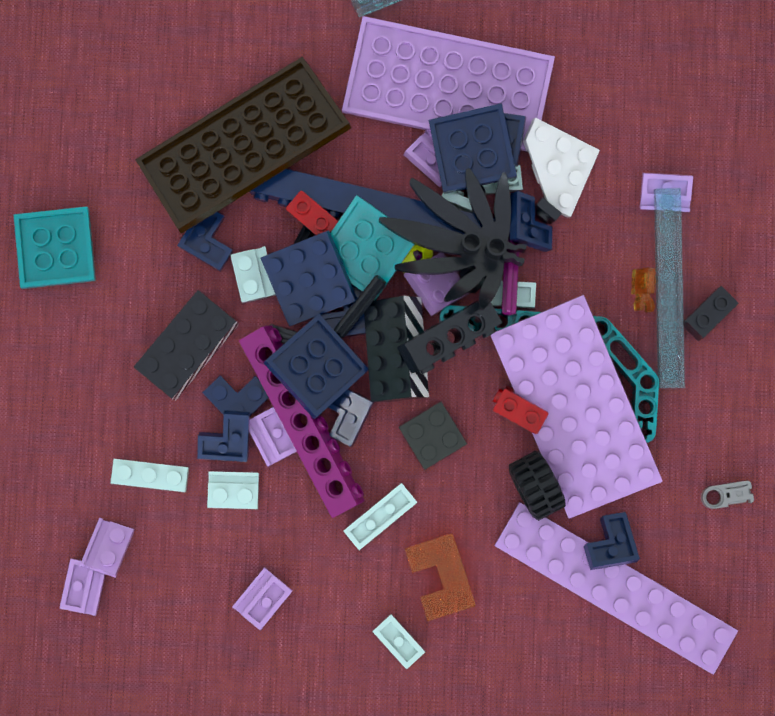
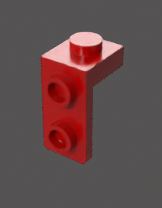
[286,191,338,235]
[493,385,549,434]

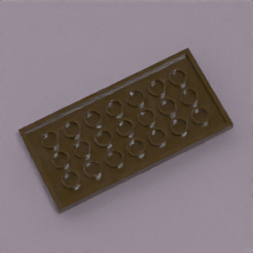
[135,57,351,234]

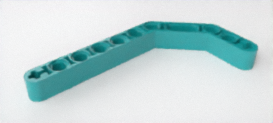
[439,305,659,443]

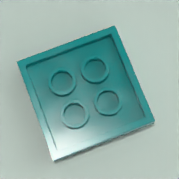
[331,195,415,300]
[13,207,96,289]

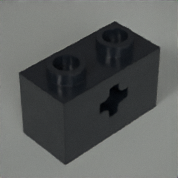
[681,286,739,341]

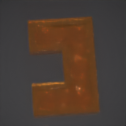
[405,533,476,621]

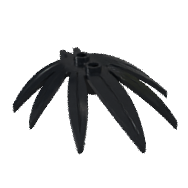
[379,168,527,310]

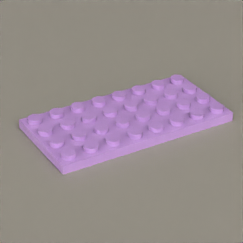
[342,16,555,152]
[491,295,663,519]

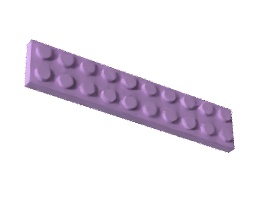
[494,502,738,675]

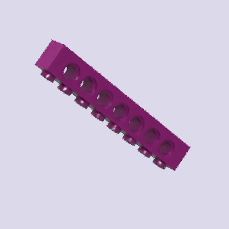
[239,325,365,518]

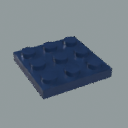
[429,103,518,194]
[260,230,357,327]
[263,314,368,419]

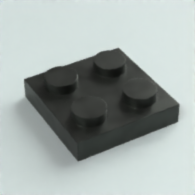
[399,402,467,470]

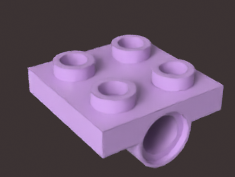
[404,253,469,316]

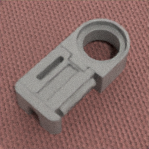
[701,481,754,509]

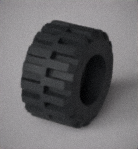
[509,450,566,521]

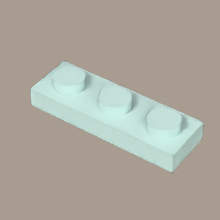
[110,459,189,492]
[344,483,417,550]

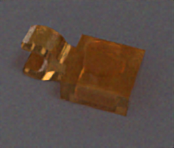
[631,268,656,313]

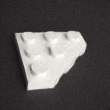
[523,118,600,218]

